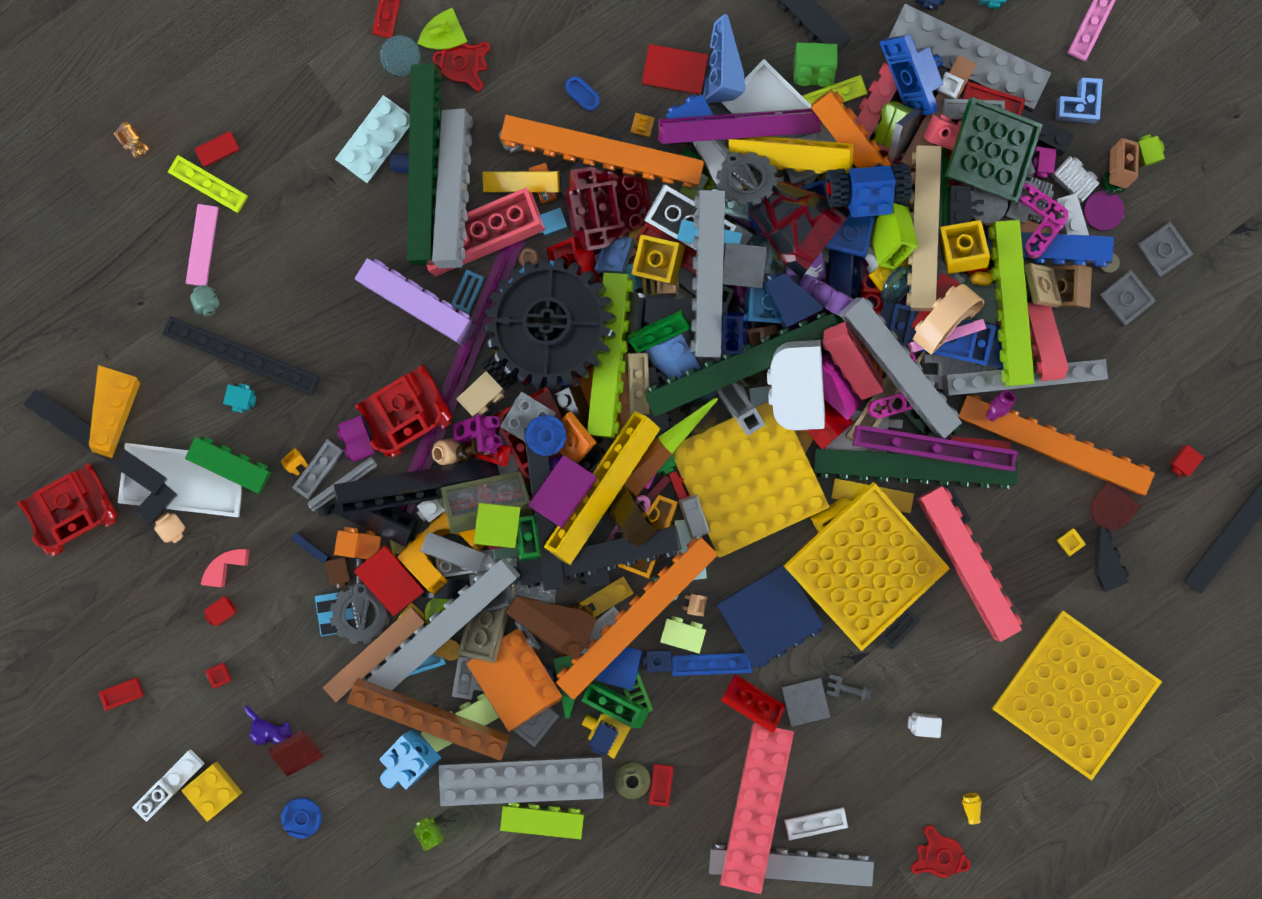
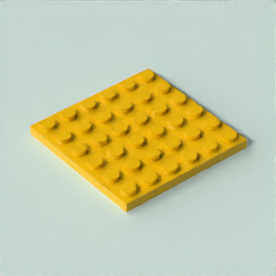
[672,401,830,558]
[784,482,950,651]
[991,610,1162,781]

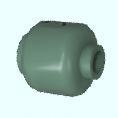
[190,285,220,316]

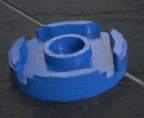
[525,415,566,456]
[281,798,322,839]

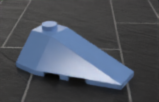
[703,14,746,103]
[645,333,717,404]

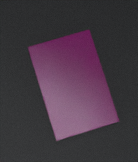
[528,455,597,528]

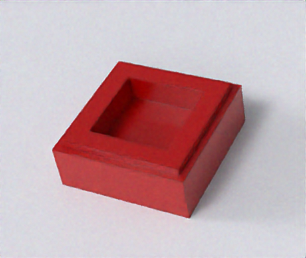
[205,662,233,689]

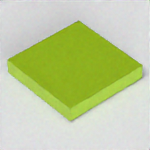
[474,502,520,548]

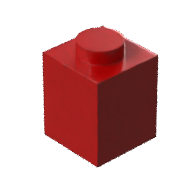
[1168,445,1204,477]
[204,596,238,627]

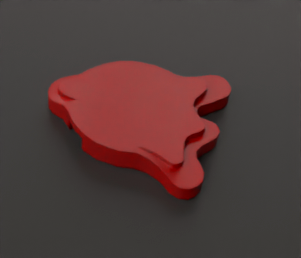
[432,41,490,92]
[911,825,971,878]

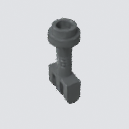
[825,674,872,701]

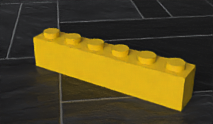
[729,136,854,174]

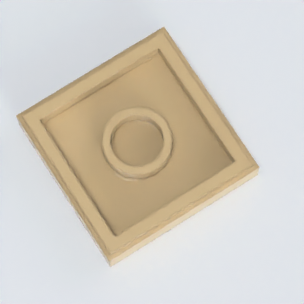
[1024,263,1062,308]

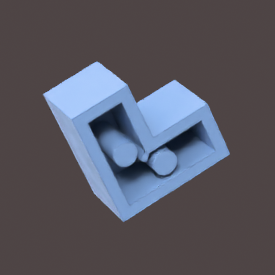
[1055,78,1103,124]

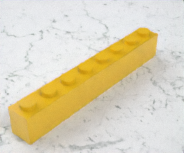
[544,411,660,565]

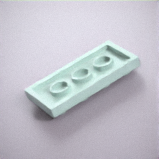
[335,95,410,184]

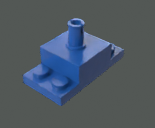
[880,34,944,115]

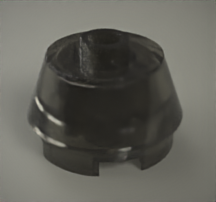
[681,397,716,435]

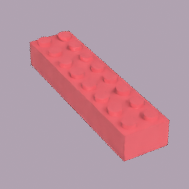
[916,486,1022,642]
[719,723,794,894]

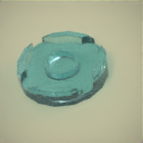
[380,35,420,76]
[881,265,912,304]

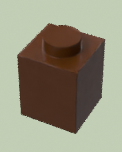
[325,557,352,588]

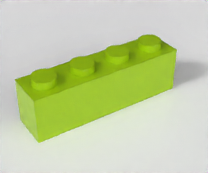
[500,802,584,839]

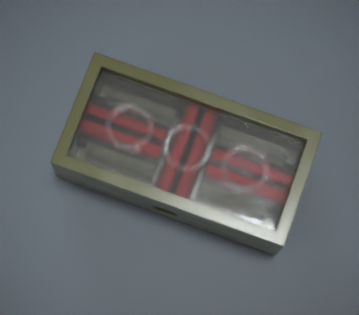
[441,471,531,534]

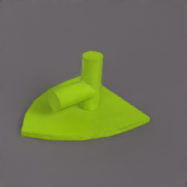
[417,8,467,50]

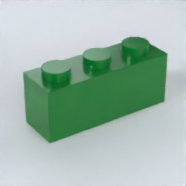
[582,683,649,728]

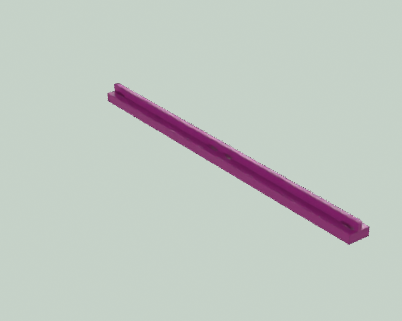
[395,238,527,515]

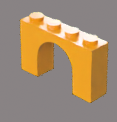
[397,512,486,595]

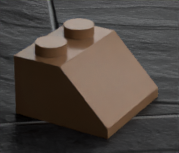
[1047,265,1092,308]

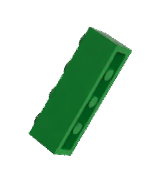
[185,435,272,494]

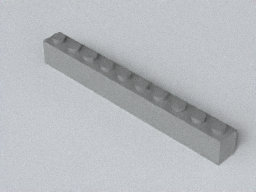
[363,557,520,690]

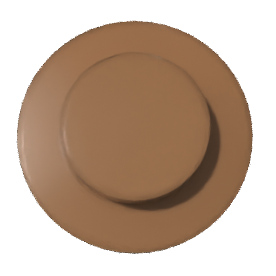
[518,248,539,267]

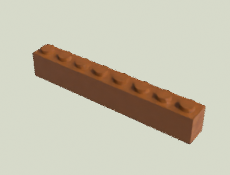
[347,678,510,761]

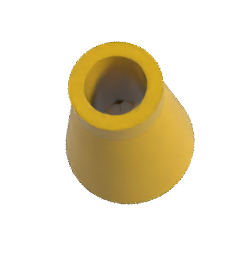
[962,793,982,824]

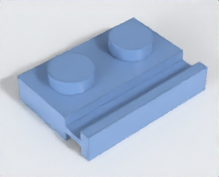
[594,237,635,274]

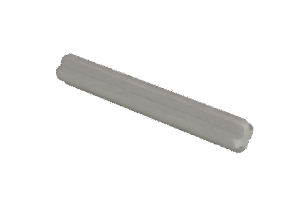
[308,457,377,512]

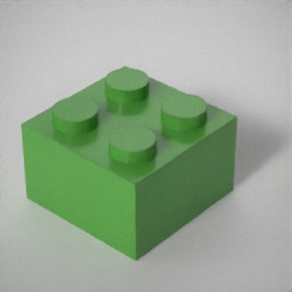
[793,43,837,87]

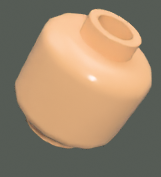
[432,438,461,466]
[154,512,185,543]

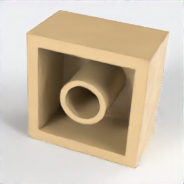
[457,371,505,417]

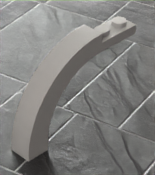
[682,329,765,436]

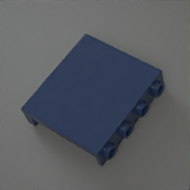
[716,563,824,669]

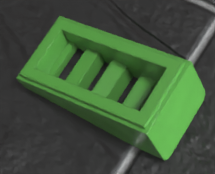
[623,672,653,712]

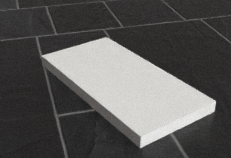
[721,59,837,185]
[118,443,243,517]

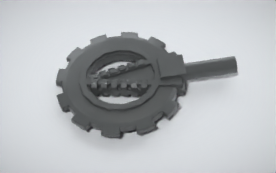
[713,140,778,206]
[330,559,390,644]

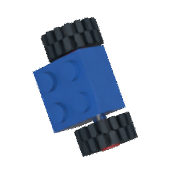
[825,164,913,217]

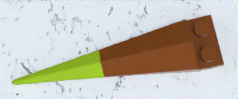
[606,398,718,520]

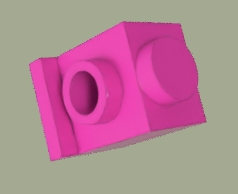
[1032,147,1056,179]

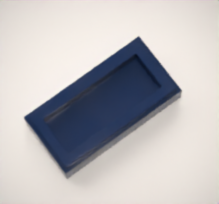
[292,532,331,563]

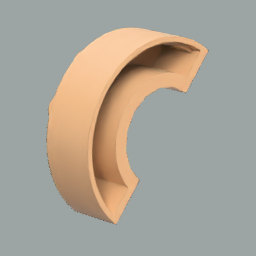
[913,284,984,355]

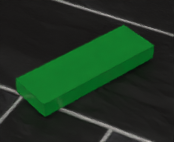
[627,310,691,354]

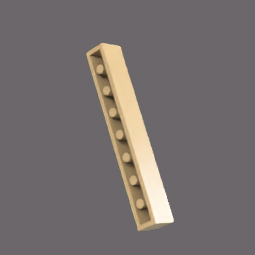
[907,146,941,311]

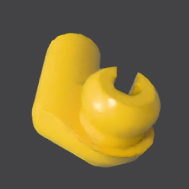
[970,267,994,286]

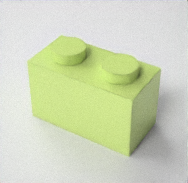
[660,616,706,653]

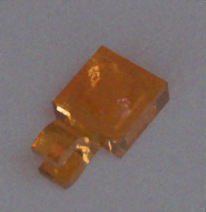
[114,121,149,158]

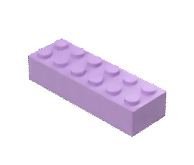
[355,258,477,347]

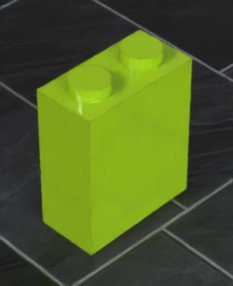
[871,203,918,270]

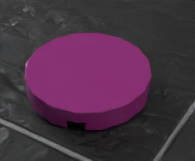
[1083,190,1124,231]

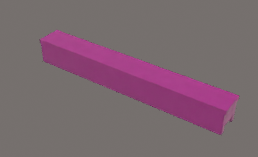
[658,108,821,144]
[852,425,1018,472]

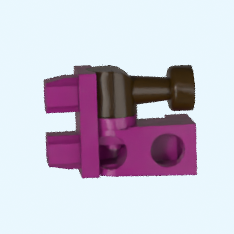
[453,415,502,461]

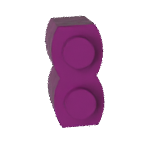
[337,415,377,462]

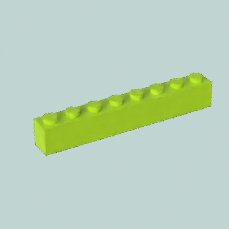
[988,220,1035,387]
[587,273,634,439]

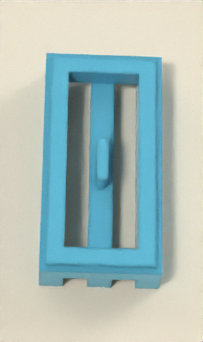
[451,269,485,314]

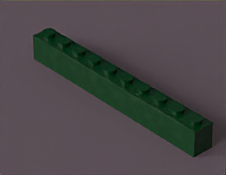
[407,63,442,266]
[644,311,838,417]
[813,448,1018,489]

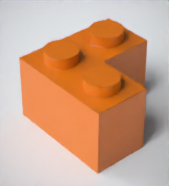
[334,527,383,559]

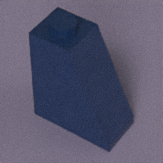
[763,272,823,327]

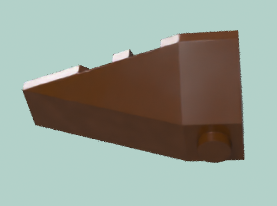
[505,595,596,660]

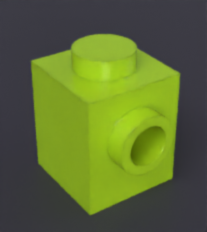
[1137,135,1165,168]

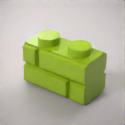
[874,101,913,148]

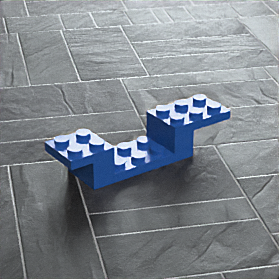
[870,301,1004,369]

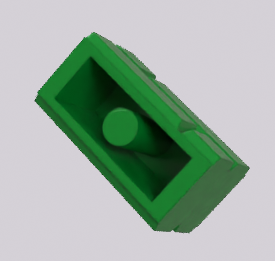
[516,515,541,562]

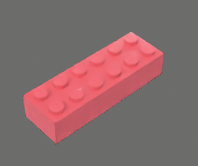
[426,187,546,277]

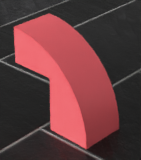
[201,549,250,587]

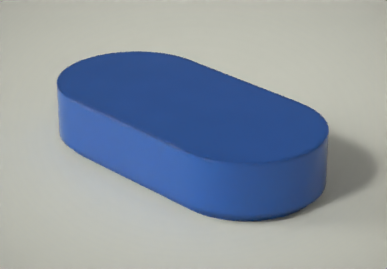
[565,76,600,111]

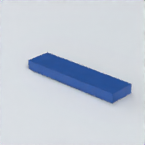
[671,652,753,676]

